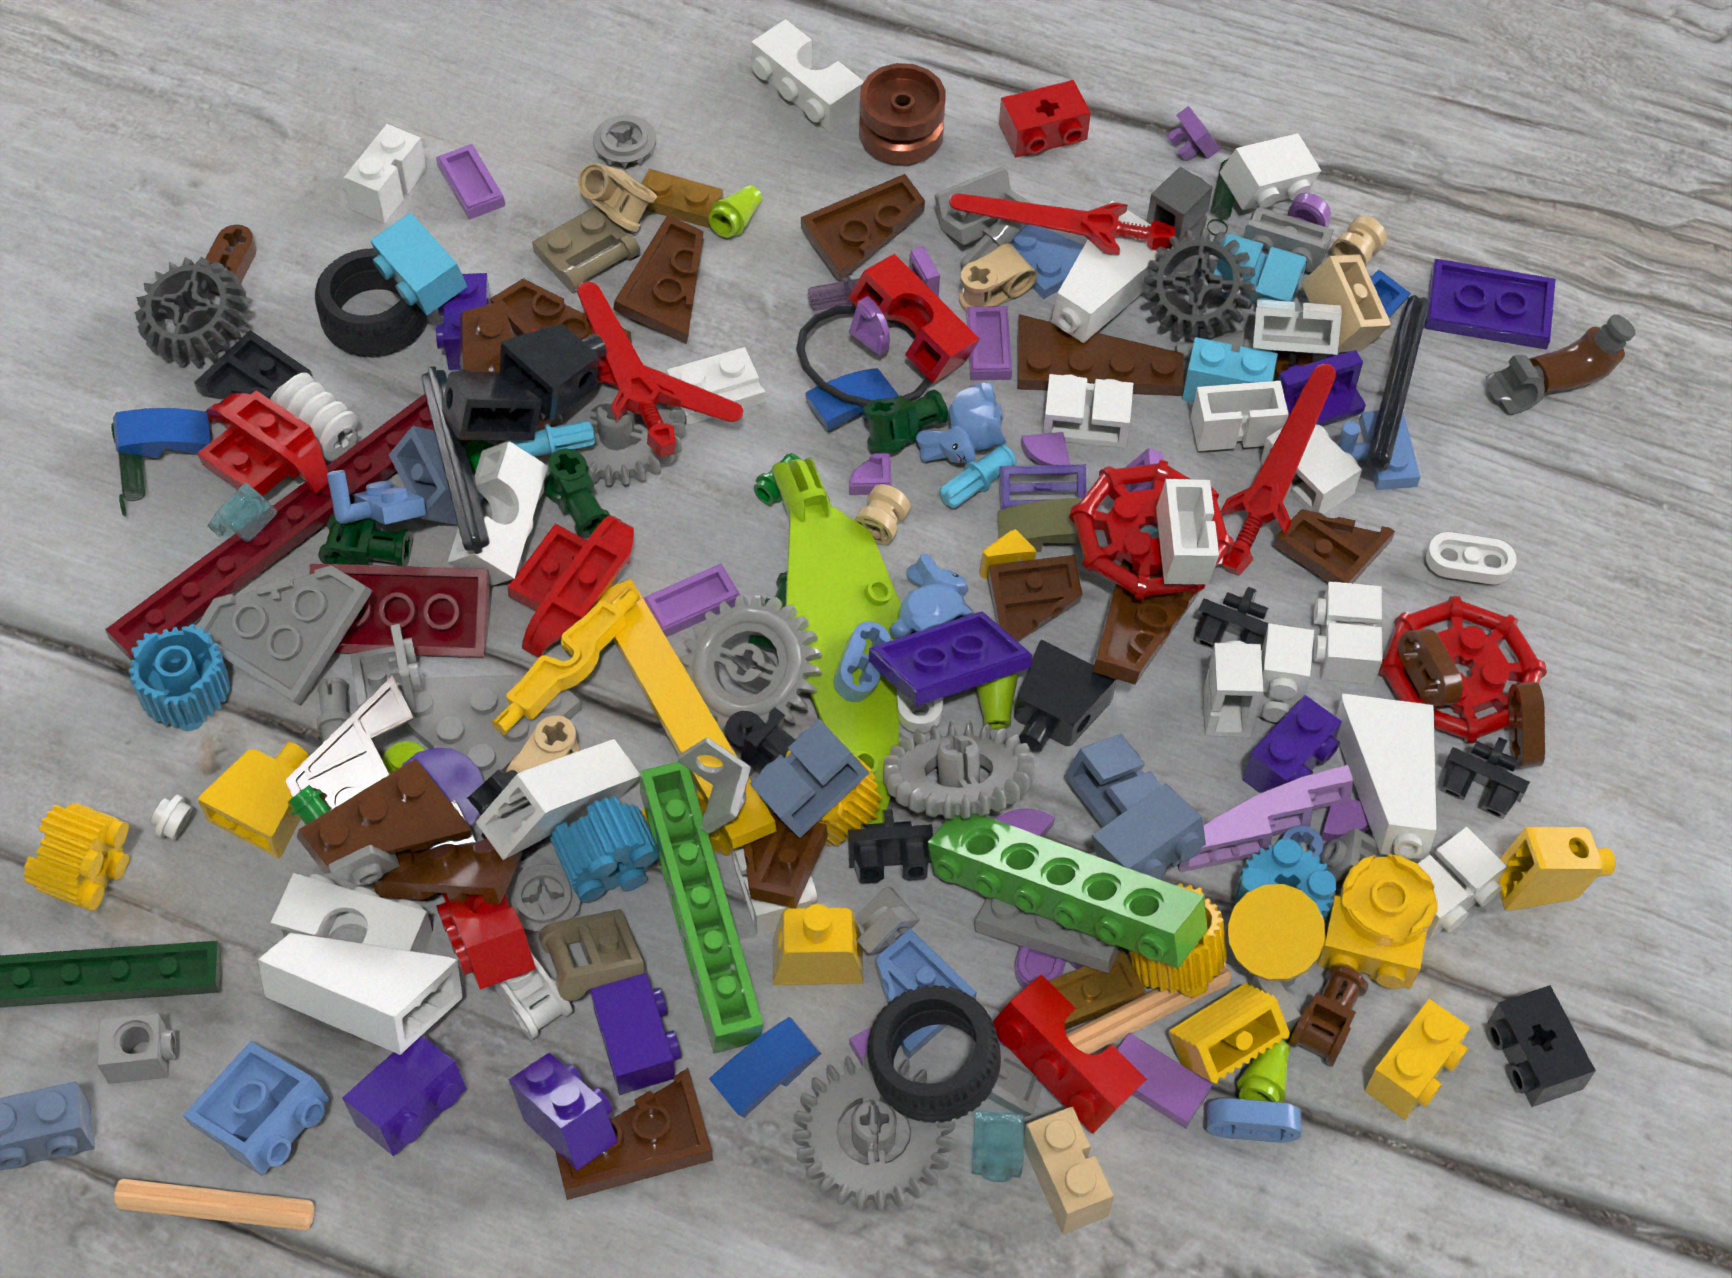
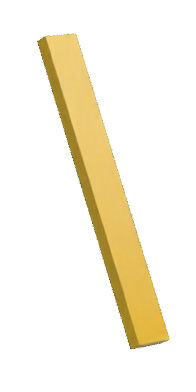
[600,579,777,850]

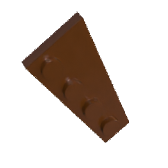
[1017,314,1184,396]

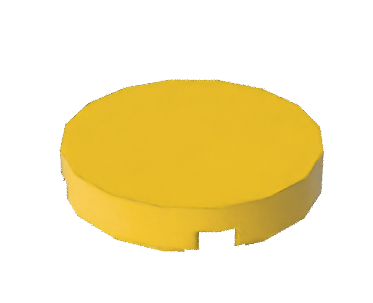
[1341,854,1438,947]
[1228,884,1325,982]

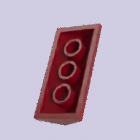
[309,563,490,658]

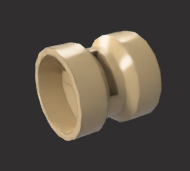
[1331,215,1387,267]
[854,484,911,545]

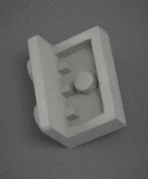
[935,167,1030,245]
[1243,206,1334,273]
[350,624,422,710]

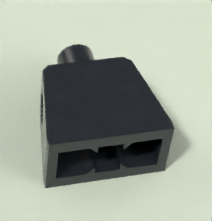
[499,324,607,420]
[442,369,542,441]
[1014,639,1116,752]

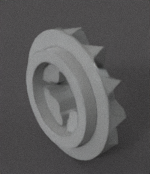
[593,115,656,168]
[506,864,581,934]

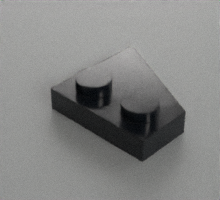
[194,330,314,399]

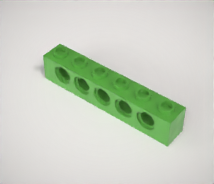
[640,762,763,1054]
[928,814,1208,968]

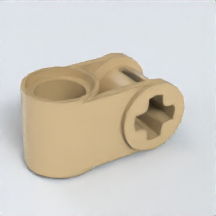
[578,163,657,232]
[959,244,1038,312]
[506,715,580,773]

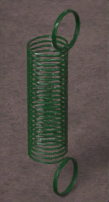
[1207,159,1235,236]
[111,423,146,516]

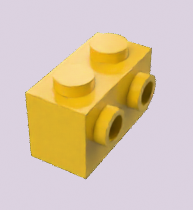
[1365,999,1470,1121]

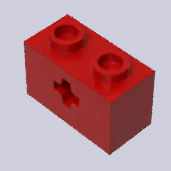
[999,80,1091,158]

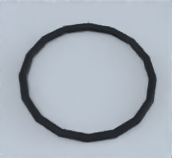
[796,306,932,407]

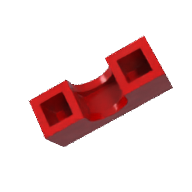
[848,254,980,383]
[436,893,536,990]
[993,974,1147,1134]

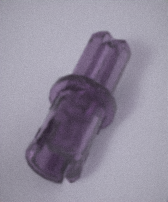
[807,276,859,311]

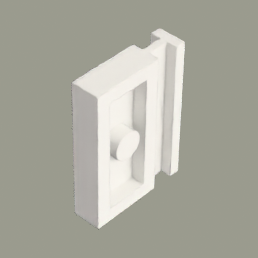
[667,347,766,425]

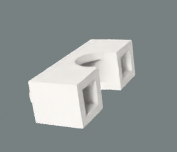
[751,19,864,132]
[447,441,548,586]
[270,873,433,953]

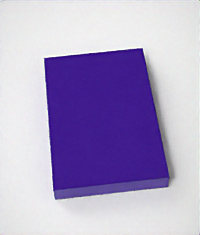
[1425,258,1556,350]
[869,611,1032,706]

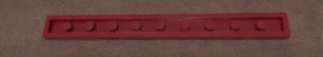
[105,394,434,660]

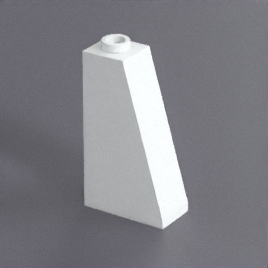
[1051,200,1174,343]
[1336,693,1436,859]
[476,739,640,860]
[258,932,463,1055]

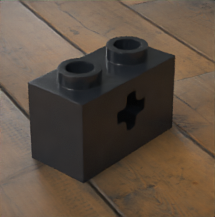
[1488,985,1596,1107]

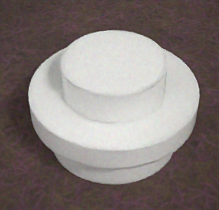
[151,794,193,840]

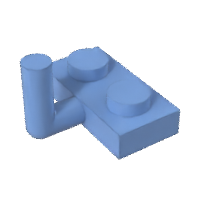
[1338,411,1421,490]
[327,470,426,525]

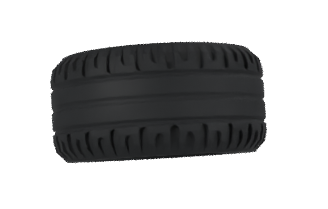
[315,248,427,357]
[867,985,1001,1123]

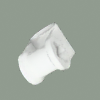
[494,953,573,1040]

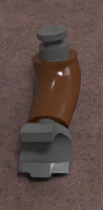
[1485,314,1636,414]

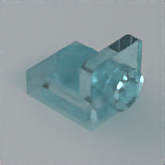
[207,482,277,542]
[971,1111,1025,1182]

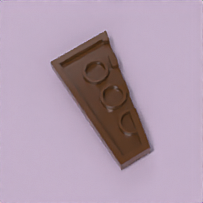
[1092,559,1201,685]

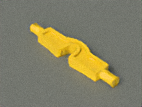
[491,586,641,735]

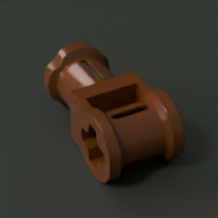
[1288,965,1368,1067]

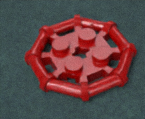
[1069,460,1233,601]
[1379,596,1547,743]

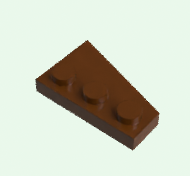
[801,174,925,282]
[613,215,704,344]
[490,278,632,343]
[459,301,543,446]
[297,758,472,874]
[372,838,522,904]
[555,1068,713,1200]

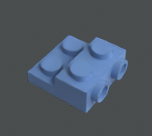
[183,1041,330,1176]

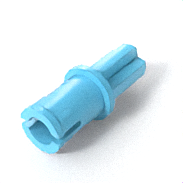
[508,421,595,457]
[939,444,1017,508]

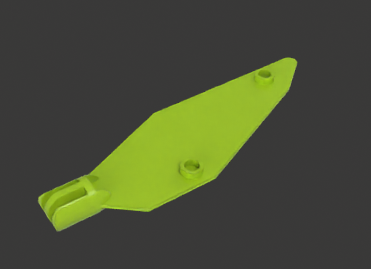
[771,457,901,826]

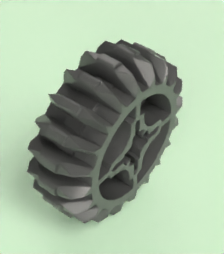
[1144,228,1256,341]
[134,256,250,367]

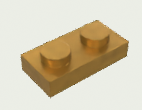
[641,168,723,228]
[1049,951,1146,1030]

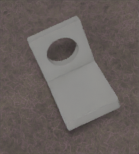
[678,737,751,834]
[329,845,400,886]

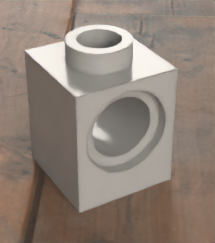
[97,1013,177,1084]

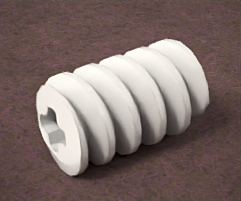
[270,373,358,461]

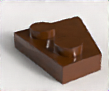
[1274,509,1395,584]
[987,555,1083,642]
[743,812,828,909]

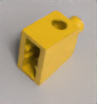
[198,742,309,859]
[1499,827,1616,911]
[773,904,864,985]

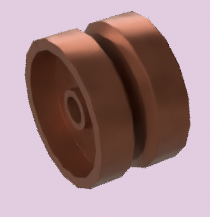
[859,63,946,165]

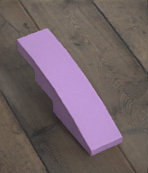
[1178,765,1353,873]

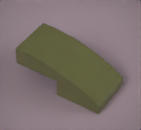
[997,498,1083,552]

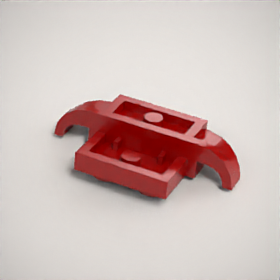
[197,390,329,501]
[508,515,634,658]

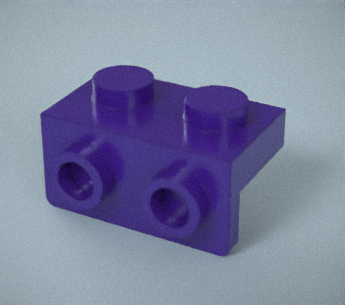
[1278,350,1366,426]

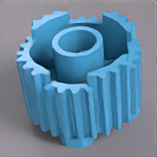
[129,624,231,731]
[550,796,660,903]
[1233,839,1336,922]

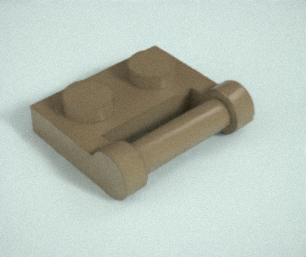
[532,206,640,292]
[539,909,644,1001]

